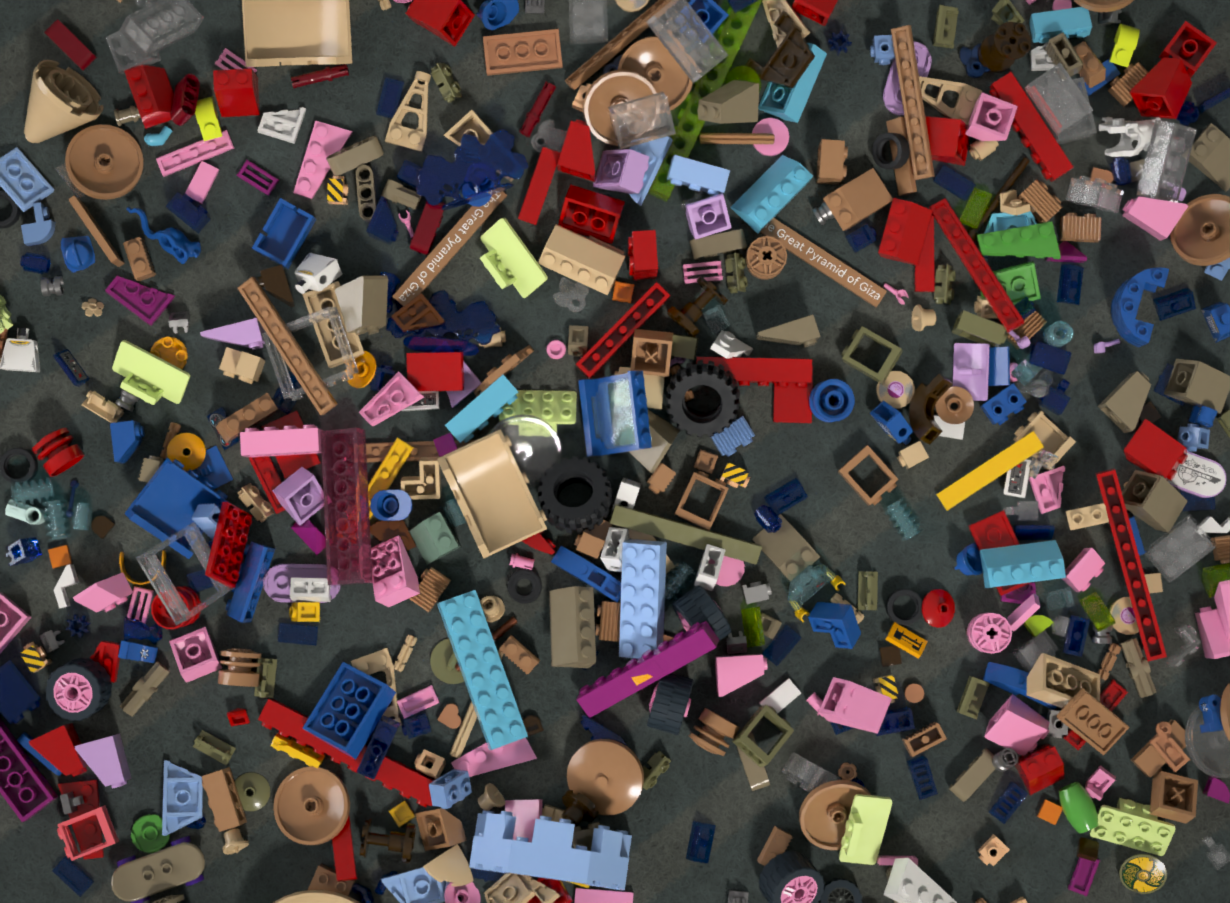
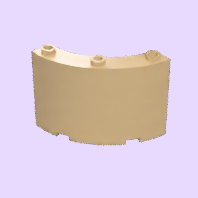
[242,0,352,67]
[437,429,547,558]

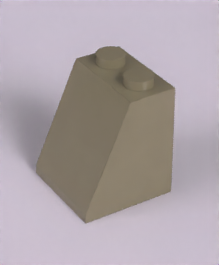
[697,80,759,124]
[335,276,388,335]
[1163,359,1230,414]
[1098,371,1151,433]
[619,409,680,474]
[1122,470,1188,533]

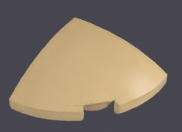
[423,844,474,886]

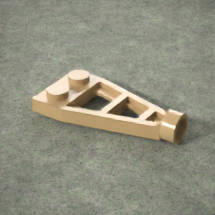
[385,71,431,152]
[919,76,982,125]
[351,648,402,730]

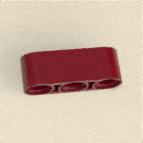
[44,19,97,71]
[170,74,200,126]
[410,197,447,256]

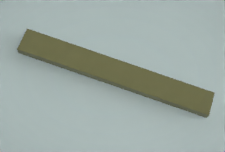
[609,504,762,565]

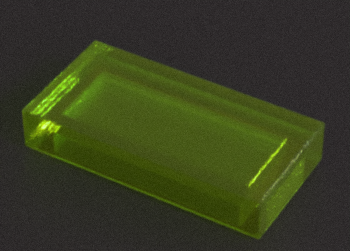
[960,187,992,229]
[1079,592,1116,632]
[741,607,765,647]

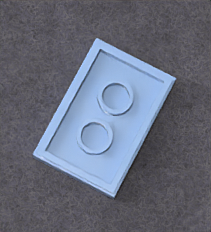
[0,147,54,212]

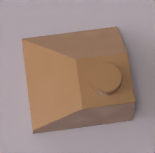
[415,808,467,851]

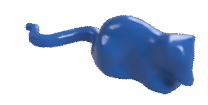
[126,207,201,264]

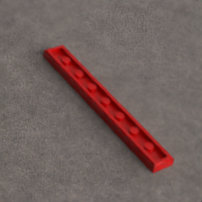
[929,198,1025,333]

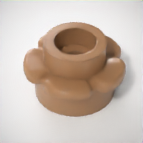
[838,763,857,781]

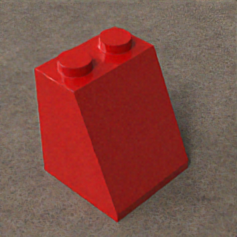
[405,0,475,47]
[792,0,838,26]
[1130,58,1192,119]
[213,68,260,117]
[925,116,970,166]
[557,120,595,182]
[1124,419,1188,481]
[29,723,88,777]
[1015,744,1064,795]

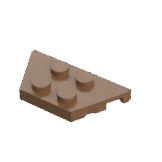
[473,345,534,397]

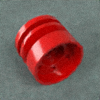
[32,427,85,477]
[151,586,201,629]

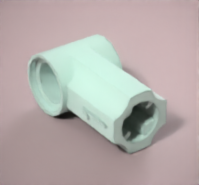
[5,499,47,525]

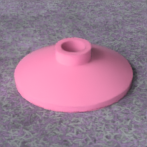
[444,882,480,903]

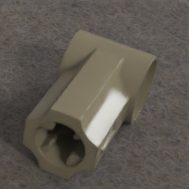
[381,179,422,210]

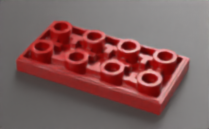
[205,502,253,588]

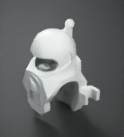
[1099,117,1161,157]

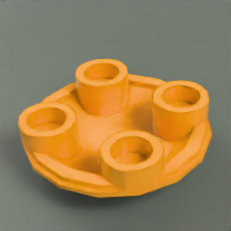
[150,336,188,369]

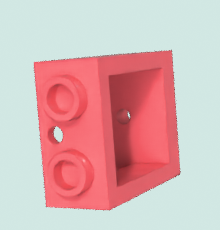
[57,805,119,861]

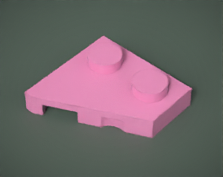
[1029,466,1065,514]

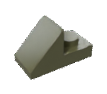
[991,0,1025,26]

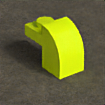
[1109,23,1140,67]
[195,96,223,141]

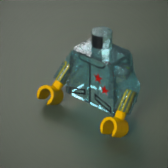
[786,564,845,622]

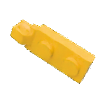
[271,733,325,768]

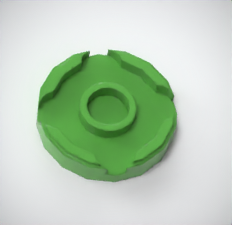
[131,814,170,853]

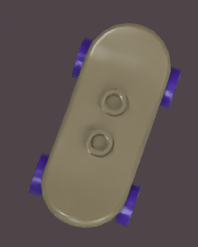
[111,835,205,903]

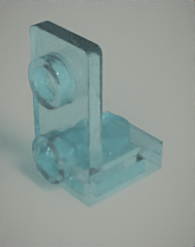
[1011,349,1048,386]

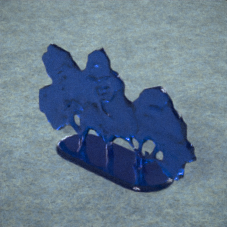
[416,129,529,210]
[386,290,500,356]

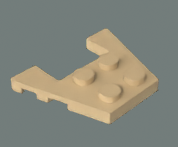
[484,873,560,903]

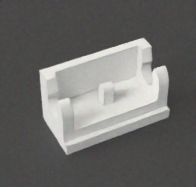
[290,578,331,602]

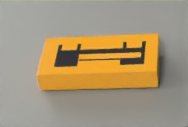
[885,622,928,659]

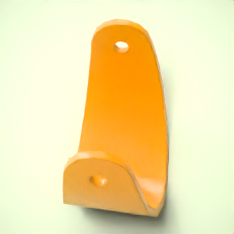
[119,550,166,585]

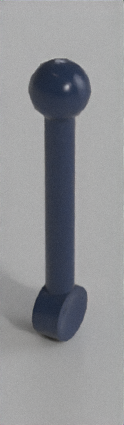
[66,480,79,517]

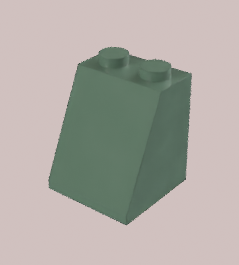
[409,512,461,565]

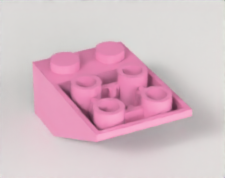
[368,535,420,607]
[819,677,892,734]

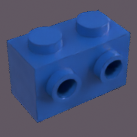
[980,383,1027,425]

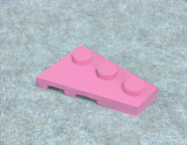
[359,371,424,426]

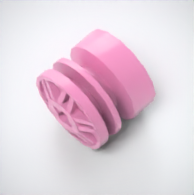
[967,612,1012,654]

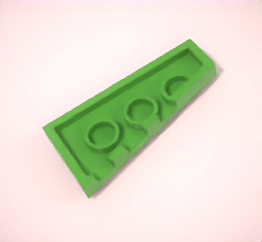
[976,222,1061,259]

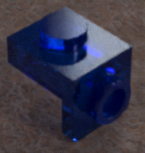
[369,365,396,392]

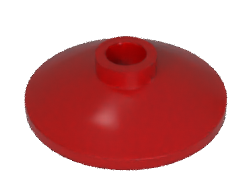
[922,589,955,628]

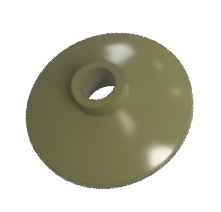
[235,773,270,811]

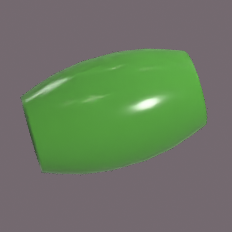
[1059,782,1099,833]

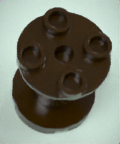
[978,22,1031,73]
[667,276,728,338]
[561,790,599,848]
[360,818,416,863]

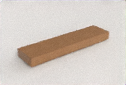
[886,117,917,196]

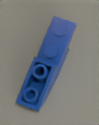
[551,546,621,602]
[983,662,1057,710]

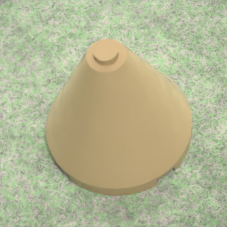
[24,60,104,143]

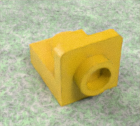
[289,602,320,622]

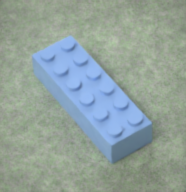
[619,539,667,659]

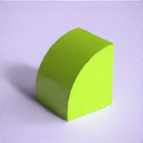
[1023,615,1054,637]

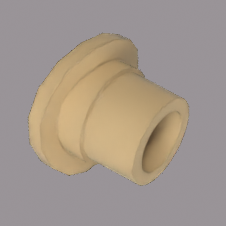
[912,305,936,331]
[480,596,505,622]
[478,783,506,811]
[222,829,249,855]

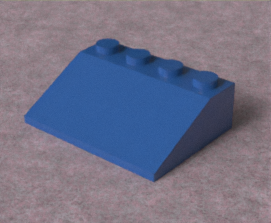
[225,541,275,623]
[302,662,396,759]

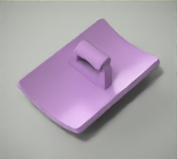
[953,343,990,401]

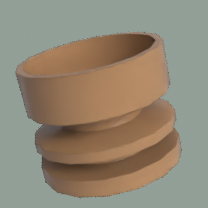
[745,236,787,280]
[218,648,262,687]
[689,708,740,756]

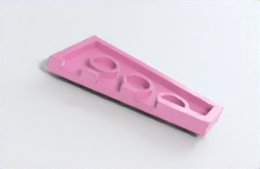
[293,121,353,199]
[451,737,537,777]

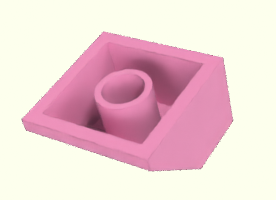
[965,93,1018,141]
[1061,548,1105,592]
[73,572,133,612]
[169,627,222,683]

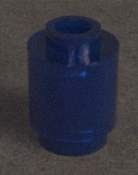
[1110,156,1133,186]
[20,252,51,274]
[754,505,782,533]

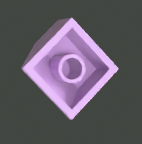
[686,193,731,240]
[272,467,329,525]

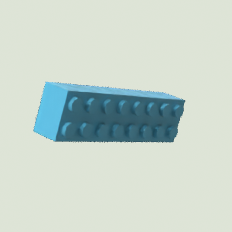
[437,590,528,750]

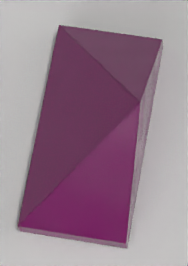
[1045,241,1087,263]
[291,519,331,555]

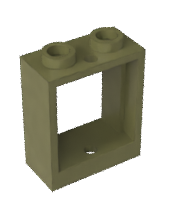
[951,310,1008,348]
[842,326,903,385]
[732,705,794,768]

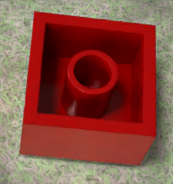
[1159,21,1217,79]

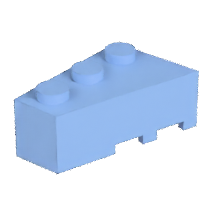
[667,155,730,196]

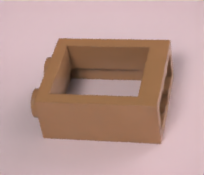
[837,445,899,506]
[674,471,729,530]

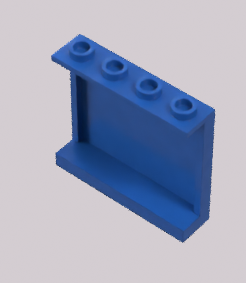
[124,458,230,559]

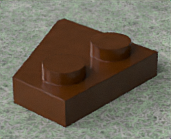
[391,293,445,332]
[366,520,416,551]

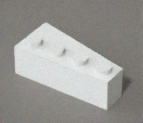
[884,858,957,903]

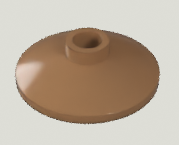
[935,386,974,425]

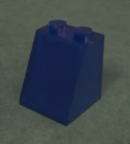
[0,660,41,724]

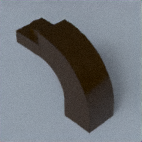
[909,374,953,445]

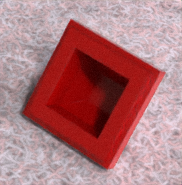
[227,708,250,726]

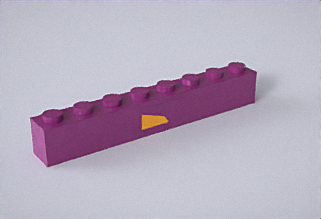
[576,621,719,718]

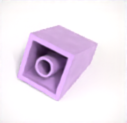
[75,734,131,789]

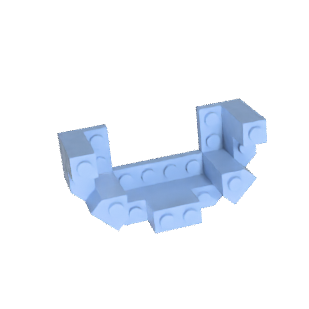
[469,810,632,891]

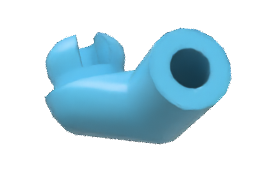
[144,126,173,146]

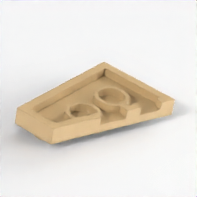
[762,0,811,48]

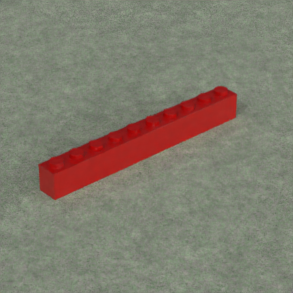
[1095,468,1167,662]
[258,698,435,807]

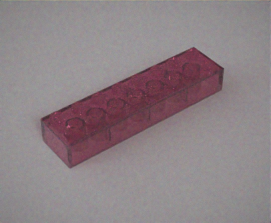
[321,428,373,586]

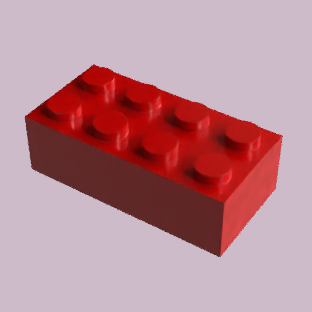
[628,230,658,280]

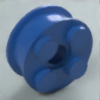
[809,379,855,422]

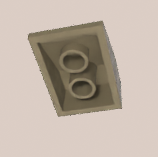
[1182,123,1230,192]
[756,315,820,348]
[752,514,820,583]

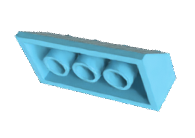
[758,43,827,123]
[731,155,813,234]
[445,375,519,443]
[980,540,1066,588]

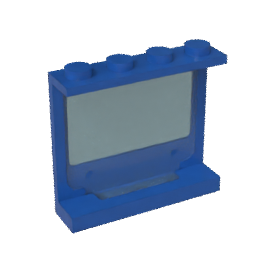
[578,371,652,457]

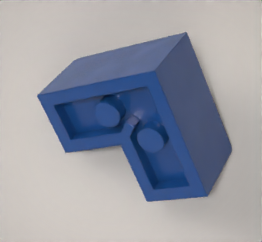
[808,602,861,649]

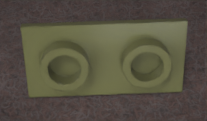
[431,63,462,103]
[725,253,748,293]
[934,264,956,305]
[858,571,878,610]
[254,658,277,698]
[193,730,236,766]
[643,751,671,790]

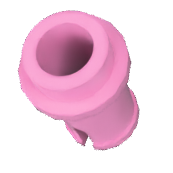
[509,553,534,571]
[806,692,823,717]

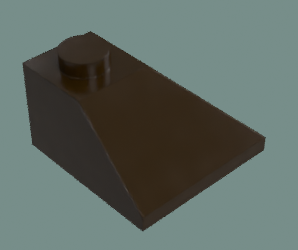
[258,264,295,307]

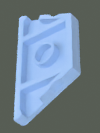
[629,136,673,206]
[162,760,203,836]
[381,867,450,903]

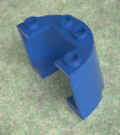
[1111,267,1169,347]

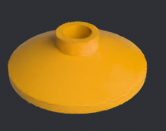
[346,351,376,388]
[167,433,206,471]

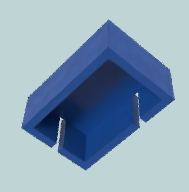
[252,198,316,269]

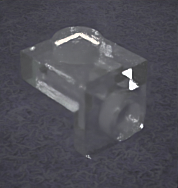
[1029,449,1059,479]
[1052,616,1073,639]

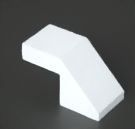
[1194,516,1230,533]
[54,564,79,608]

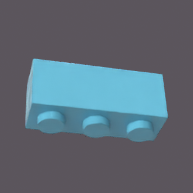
[1029,7,1092,43]

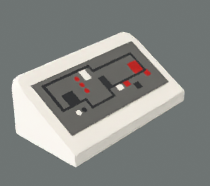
[401,391,440,411]
[1004,459,1031,498]

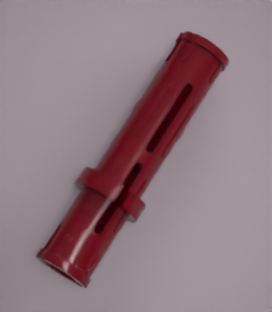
[291,64,349,89]
[519,82,556,138]

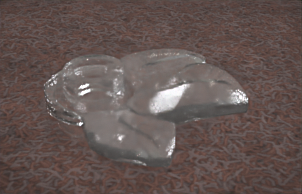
[531,119,567,153]
[553,278,589,312]
[1015,371,1053,397]

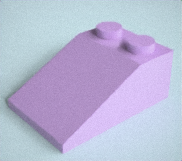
[593,149,649,194]
[200,318,267,350]

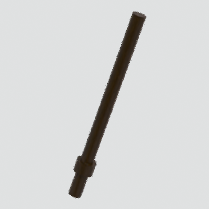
[967,157,1030,242]

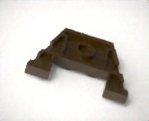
[741,10,815,88]

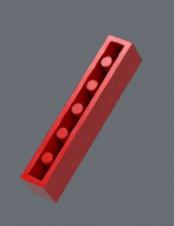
[989,72,1073,182]
[576,282,670,379]
[696,357,812,387]

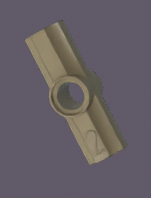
[1120,638,1157,698]
[120,661,170,717]

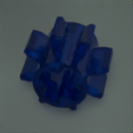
[828,30,852,55]
[1177,101,1199,126]
[66,614,91,638]

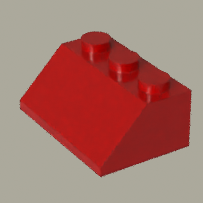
[124,64,174,129]
[558,184,625,244]
[878,198,933,266]

